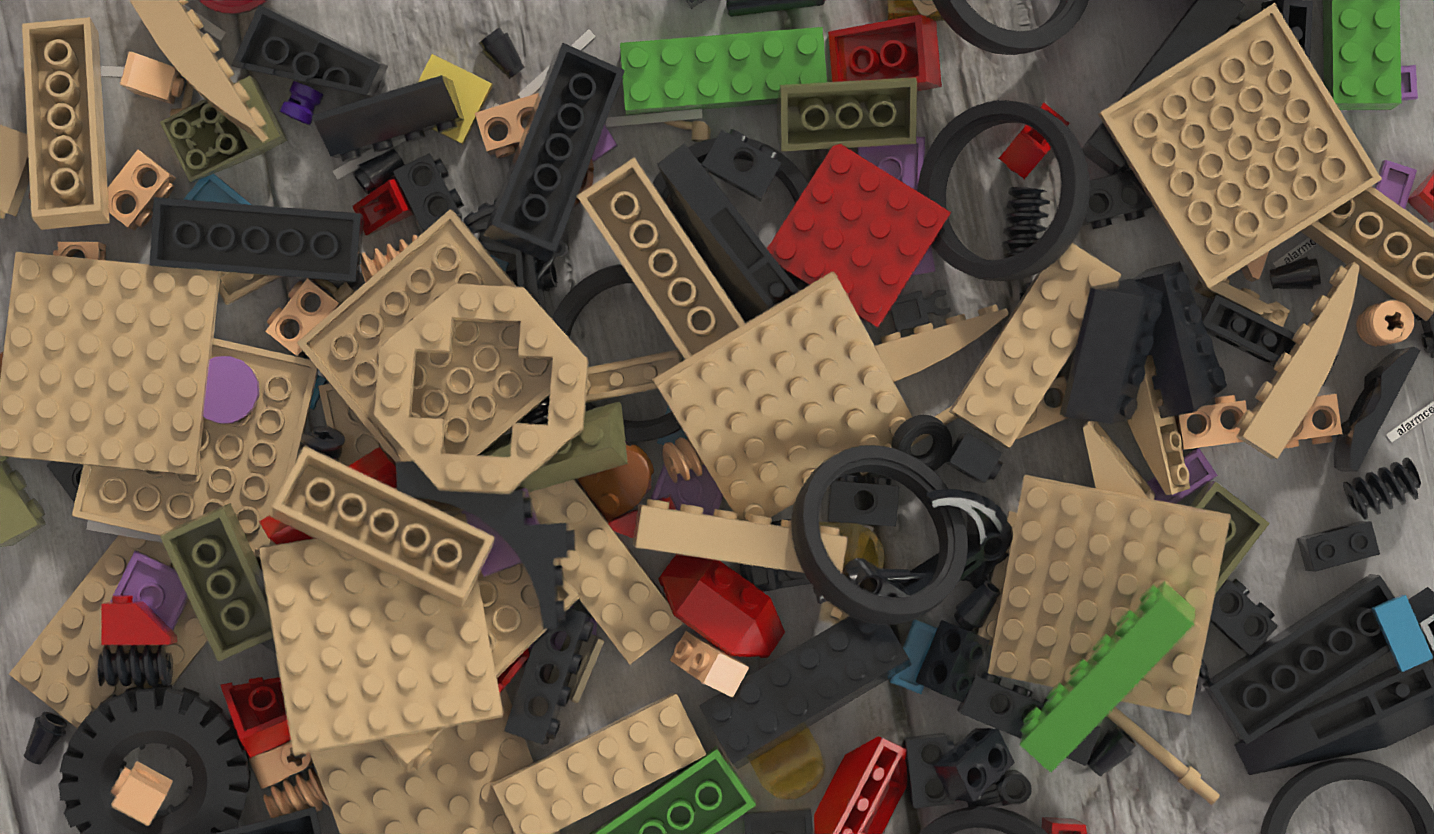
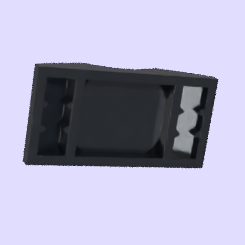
[1334,346,1421,472]

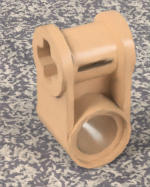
[248,741,313,789]

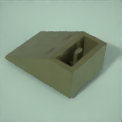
[160,76,288,183]

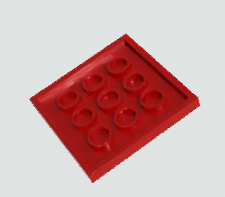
[767,144,951,328]

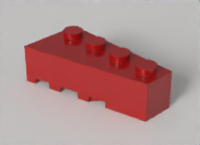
[220,677,291,758]

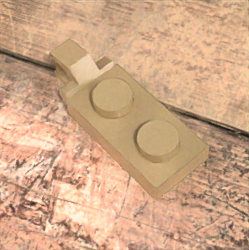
[1194,278,1290,327]

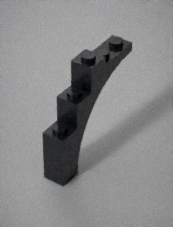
[396,461,576,629]

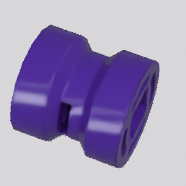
[279,81,324,126]

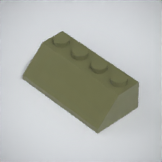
[777,78,917,151]
[483,401,628,492]
[0,456,46,547]

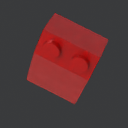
[828,14,942,91]

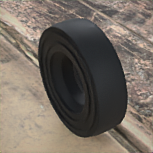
[891,415,952,471]

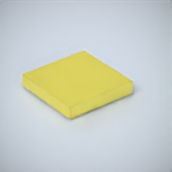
[418,54,493,145]

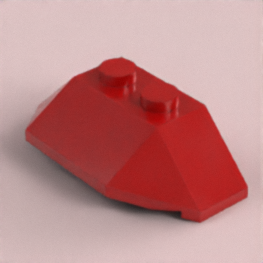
[658,553,785,658]
[814,736,907,834]

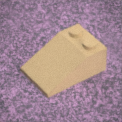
[1083,420,1155,500]

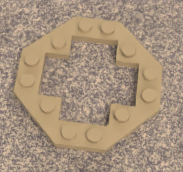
[374,283,588,494]

